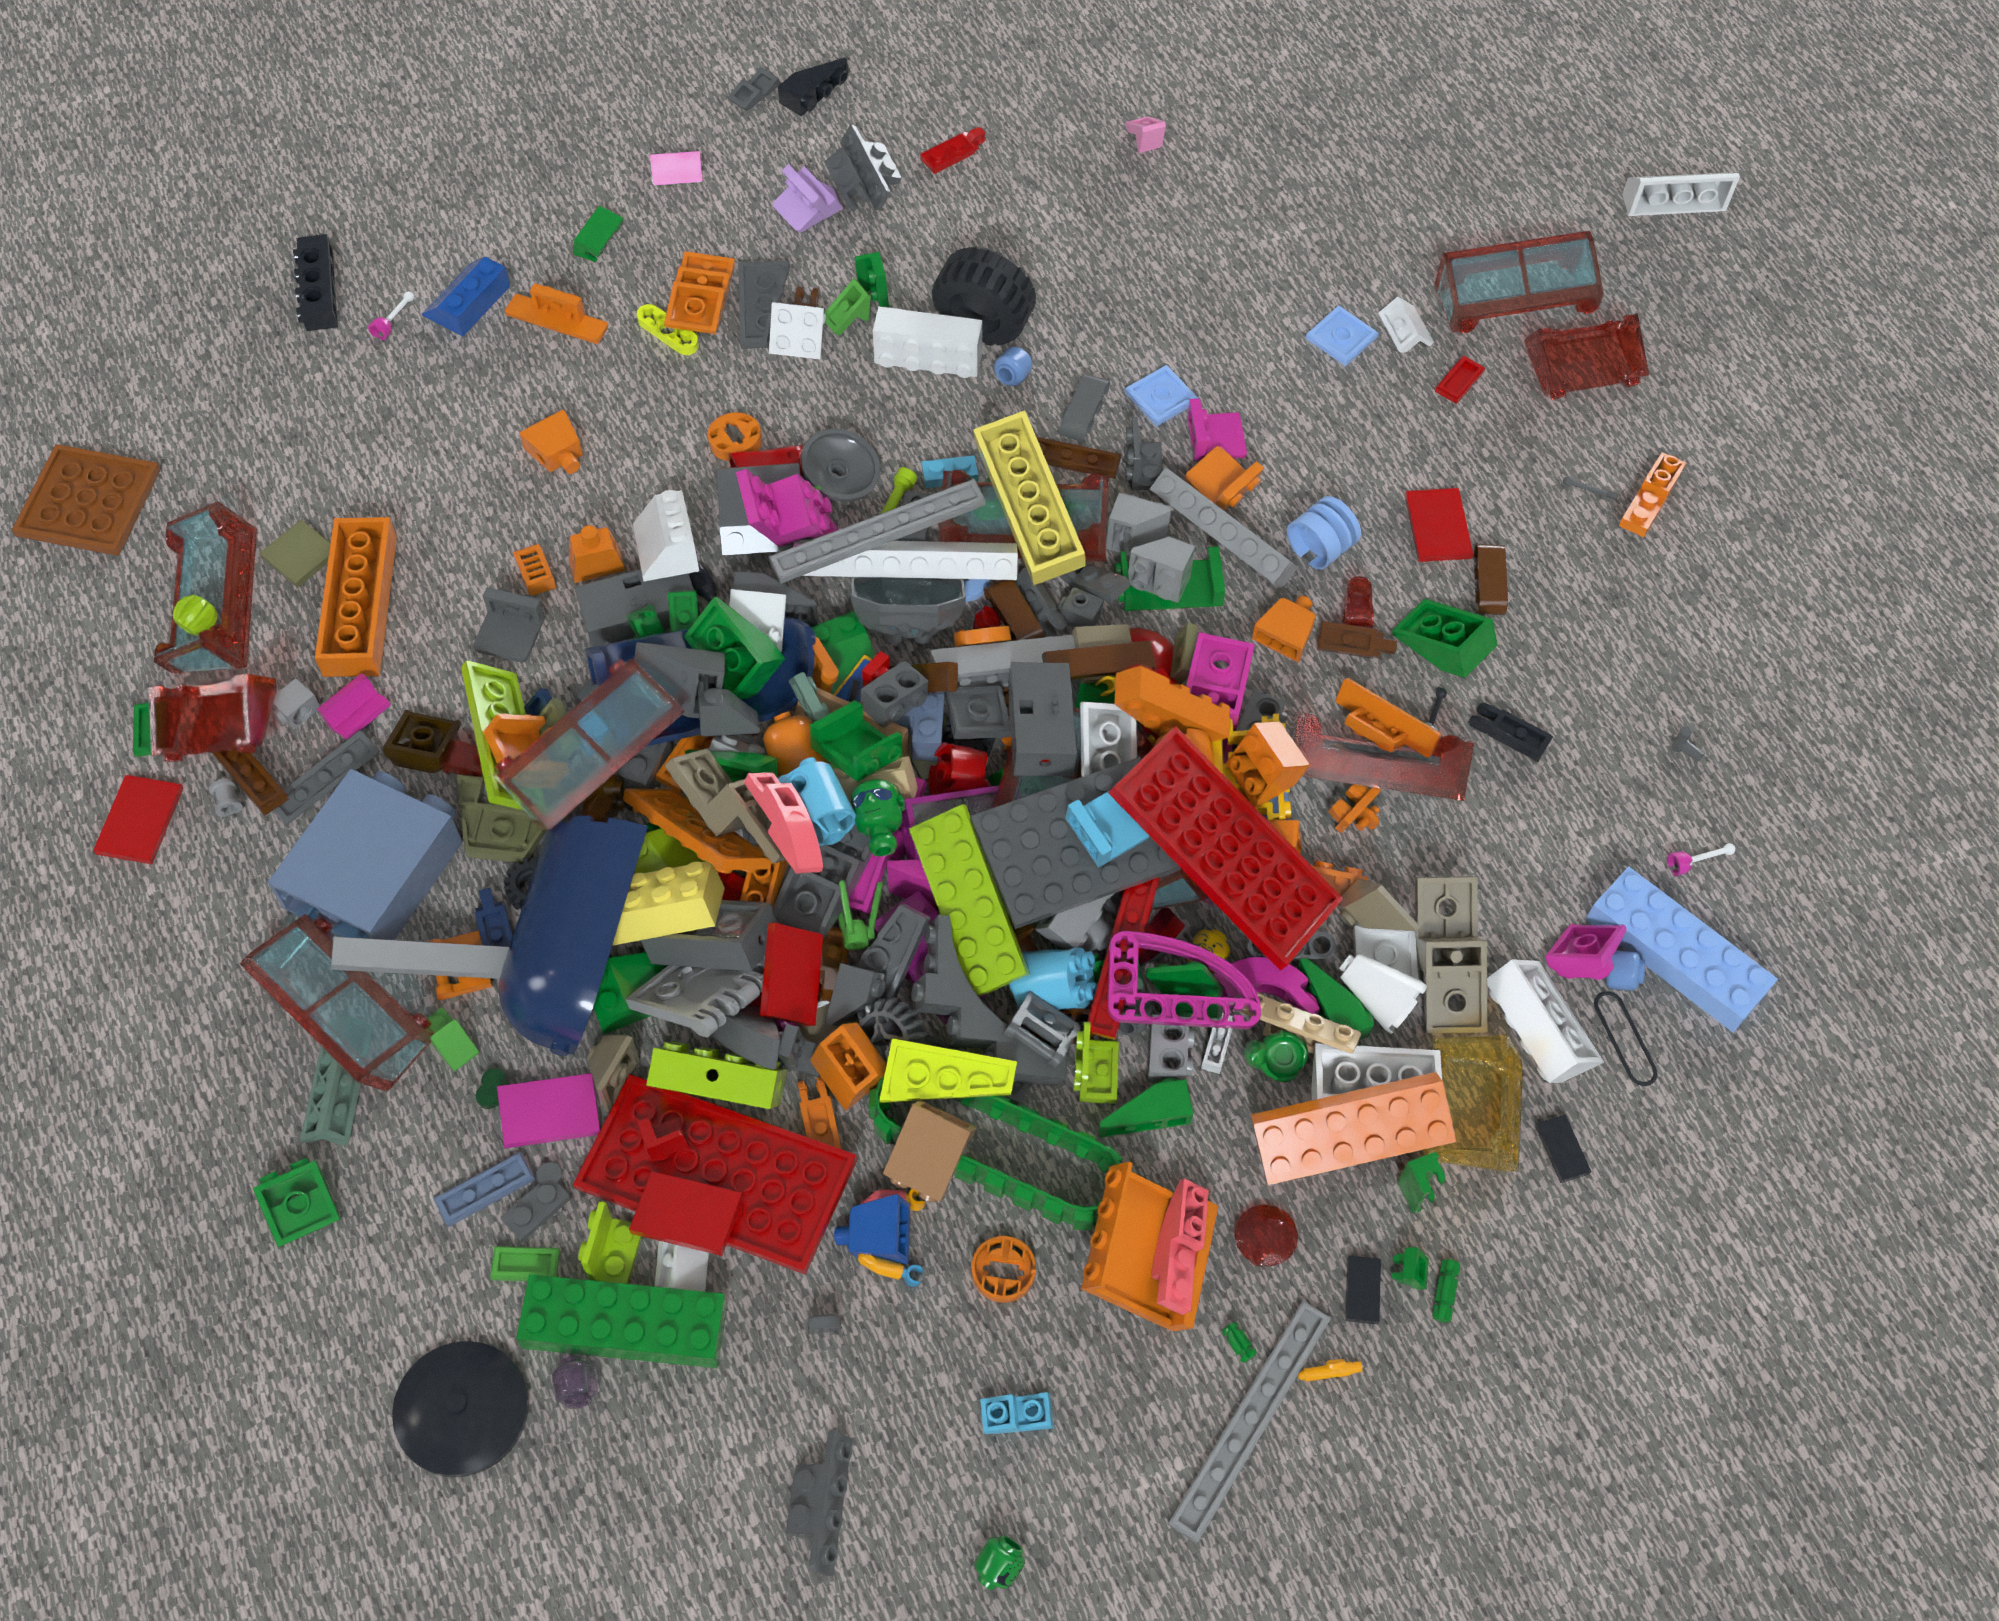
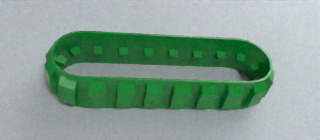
[869,1077,1123,1230]

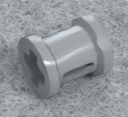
[209,778,243,817]

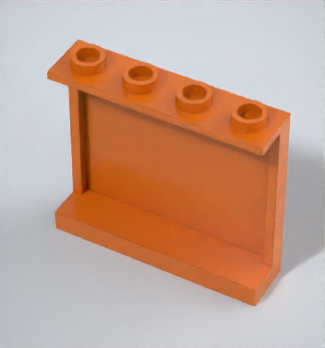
[1081,1161,1219,1331]

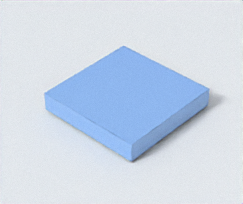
[1305,305,1379,366]
[1125,365,1198,427]

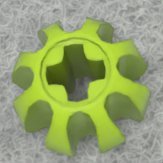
[173,595,218,637]

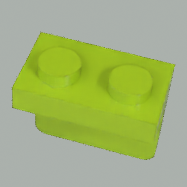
[1074,1022,1119,1104]

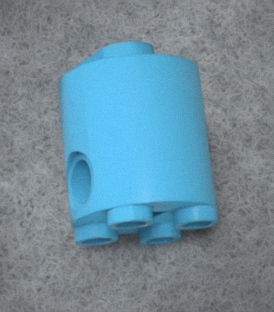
[778,757,856,846]
[1009,947,1097,1011]

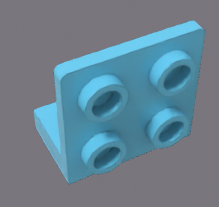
[1065,791,1149,868]

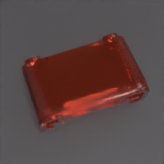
[1524,313,1649,399]
[148,673,277,762]

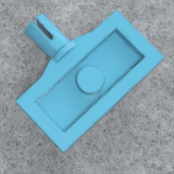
[921,455,978,488]

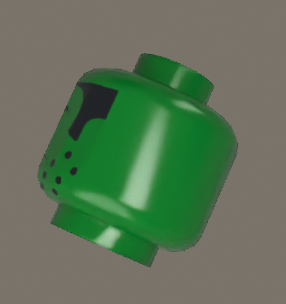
[974,1535,1025,1590]

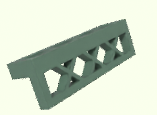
[300,1017,373,1145]

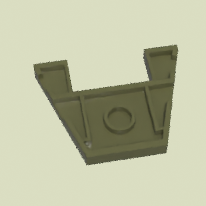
[457,775,571,863]

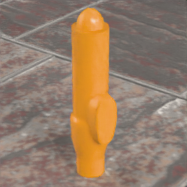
[1298,1359,1362,1382]

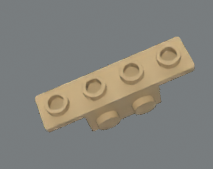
[1240,992,1361,1054]

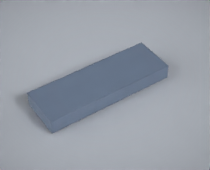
[433,1152,535,1227]

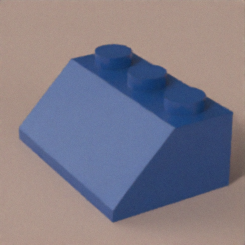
[422,257,510,337]

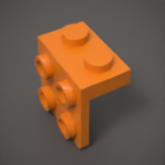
[1184,446,1264,511]

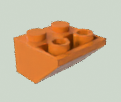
[1226,722,1310,807]
[810,1022,887,1111]

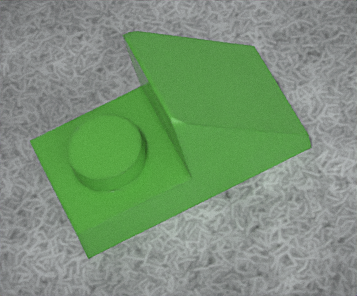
[824,278,871,335]
[416,1007,479,1072]

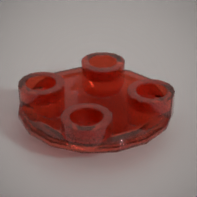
[1234,1204,1298,1267]

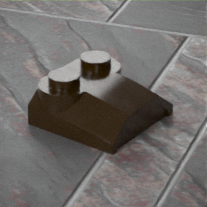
[383,710,461,773]
[581,764,626,823]

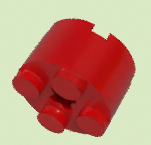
[928,743,988,795]

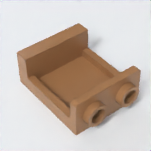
[883,1100,977,1202]

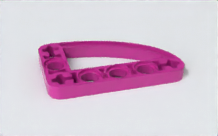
[1107,931,1261,1029]

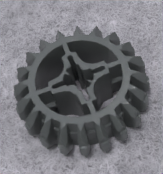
[853,998,930,1063]

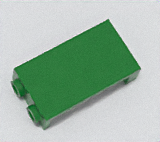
[1114,546,1225,611]

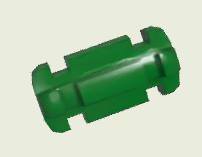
[1222,1322,1257,1363]

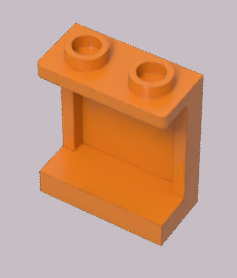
[483,713,571,790]

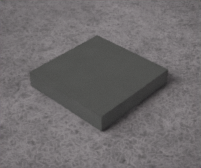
[944,686,1011,739]

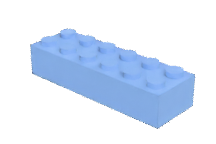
[1586,866,1778,1033]

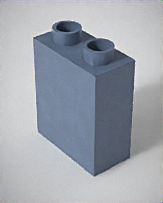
[267,769,462,940]

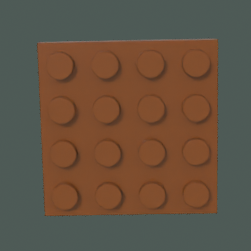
[12,444,161,556]

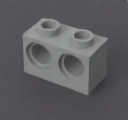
[1147,1014,1195,1083]

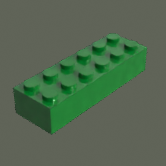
[516,1274,728,1369]

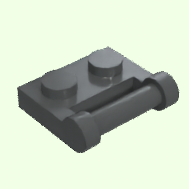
[1003,991,1081,1069]

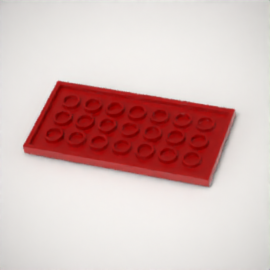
[1108,726,1343,971]
[573,1074,858,1275]

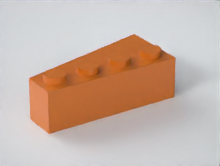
[1115,666,1230,742]

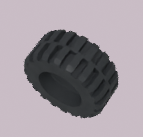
[932,246,1036,346]

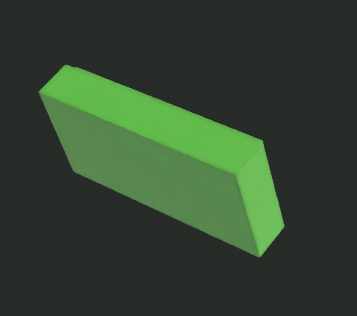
[490,1246,560,1281]

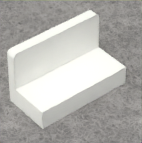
[1378,297,1434,353]
[654,1241,709,1292]

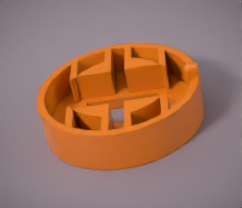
[707,412,762,461]
[953,626,1011,647]
[971,1236,1036,1303]

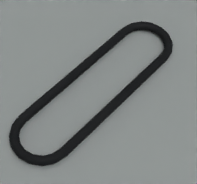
[1594,991,1658,1086]

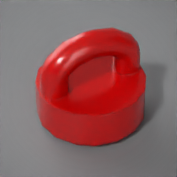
[973,606,1001,630]

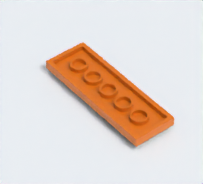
[623,789,772,873]

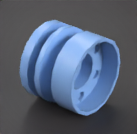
[1287,496,1361,570]

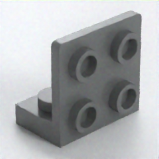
[1124,417,1163,490]

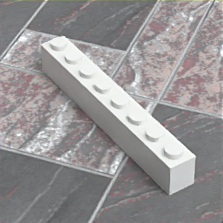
[793,539,1018,580]

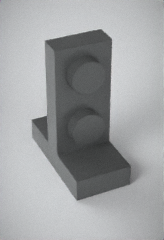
[777,1024,821,1078]

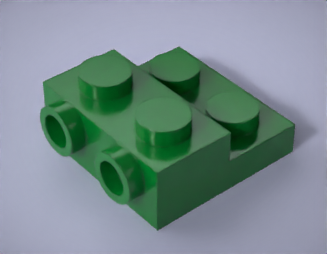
[253,1157,341,1247]

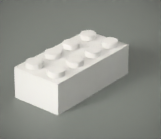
[873,306,982,378]

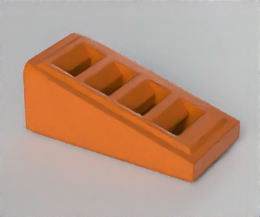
[513,544,556,596]

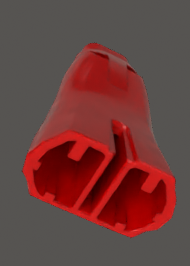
[729,443,806,476]

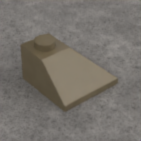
[1337,879,1420,931]
[588,1035,640,1113]

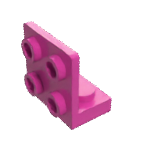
[1187,398,1247,461]

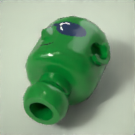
[851,779,905,856]

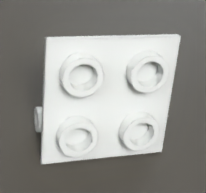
[769,302,826,359]
[729,589,786,652]

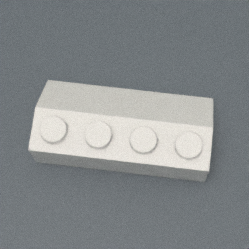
[1622,173,1740,216]
[633,490,699,581]
[1080,702,1137,777]
[1487,959,1604,1083]
[1311,1043,1442,1100]

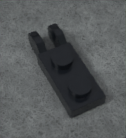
[1468,702,1553,762]

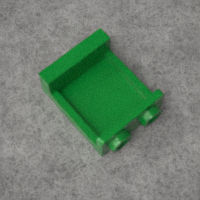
[810,700,902,782]

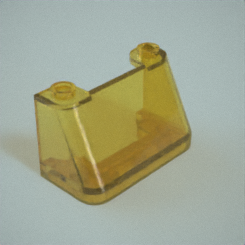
[1424,1035,1523,1172]

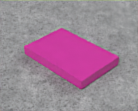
[497,1073,600,1149]

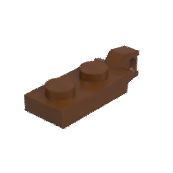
[1317,621,1397,659]
[819,927,849,1002]

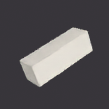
[1201,1013,1233,1074]

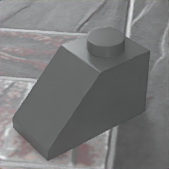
[698,688,760,736]
[825,963,885,1026]

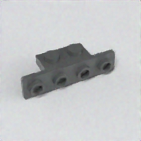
[841,124,902,210]
[785,1431,852,1576]

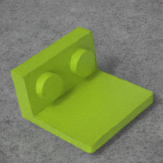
[578,1201,642,1284]

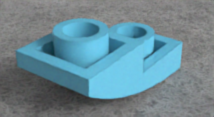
[980,1392,1054,1434]

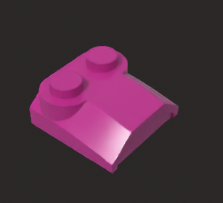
[1545,924,1627,980]

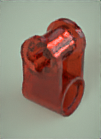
[1343,576,1374,629]
[440,740,484,778]

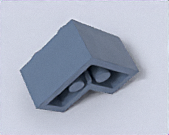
[894,693,945,761]

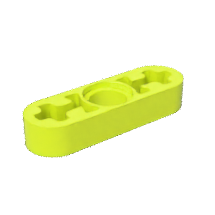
[637,304,699,355]

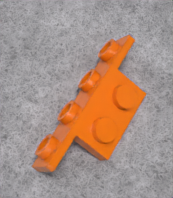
[505,283,608,344]
[1336,678,1441,758]

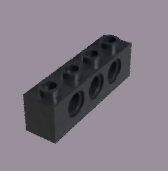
[293,234,338,331]

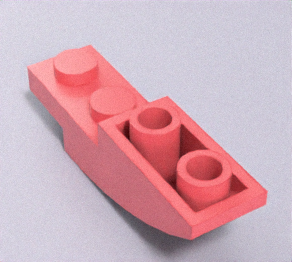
[744,773,823,874]
[1151,1178,1209,1315]

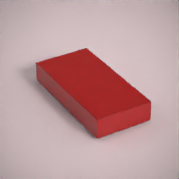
[1435,355,1485,404]

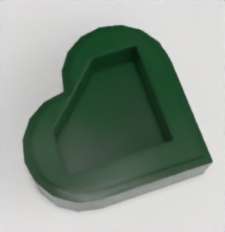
[475,1068,510,1109]

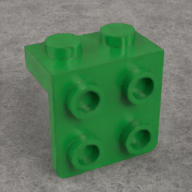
[1146,961,1223,1021]

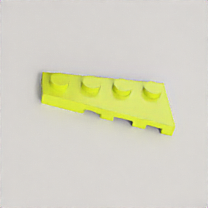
[879,1038,1017,1103]

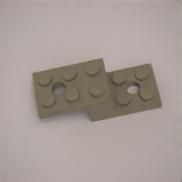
[665,748,786,864]
[1415,876,1488,1034]

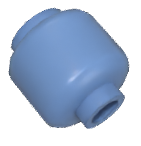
[994,347,1033,386]
[1606,950,1645,991]

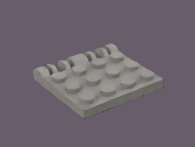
[626,954,765,1037]

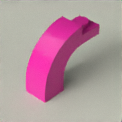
[1213,957,1320,1015]

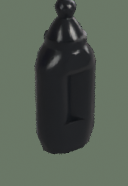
[688,564,717,602]

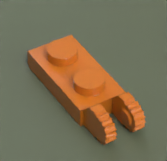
[797,1077,841,1149]

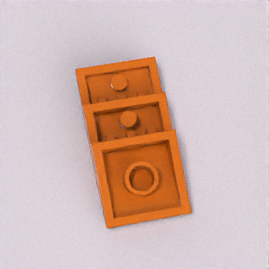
[664,251,735,335]

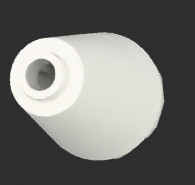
[1339,953,1427,1034]

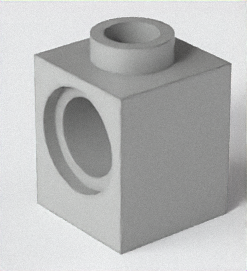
[269,678,320,729]

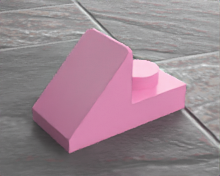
[1126,116,1166,153]

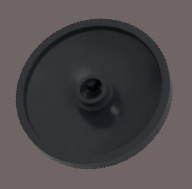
[392,1341,529,1477]

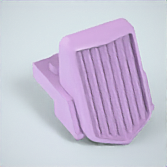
[773,164,843,232]

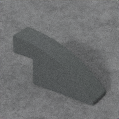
[711,1005,780,1069]

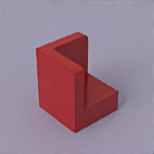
[637,1117,689,1161]

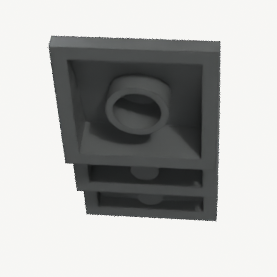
[772,824,872,940]

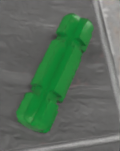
[1432,1259,1461,1323]

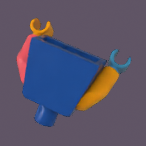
[834,1189,926,1287]

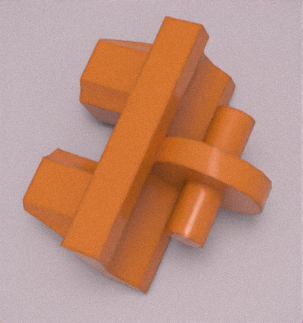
[1328,780,1381,833]

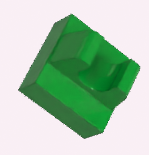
[1391,1247,1429,1290]

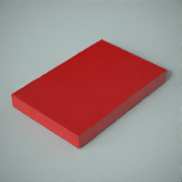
[1405,488,1473,562]
[93,775,184,865]
[760,923,823,1026]
[629,1171,744,1256]

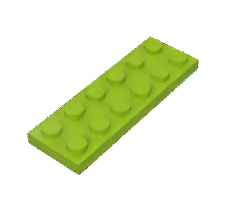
[461,660,546,814]
[909,804,1030,997]

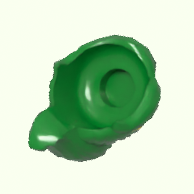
[1243,1030,1308,1082]

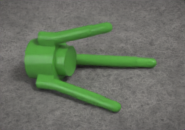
[838,880,883,950]

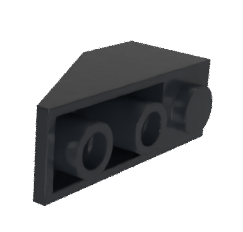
[778,57,848,116]

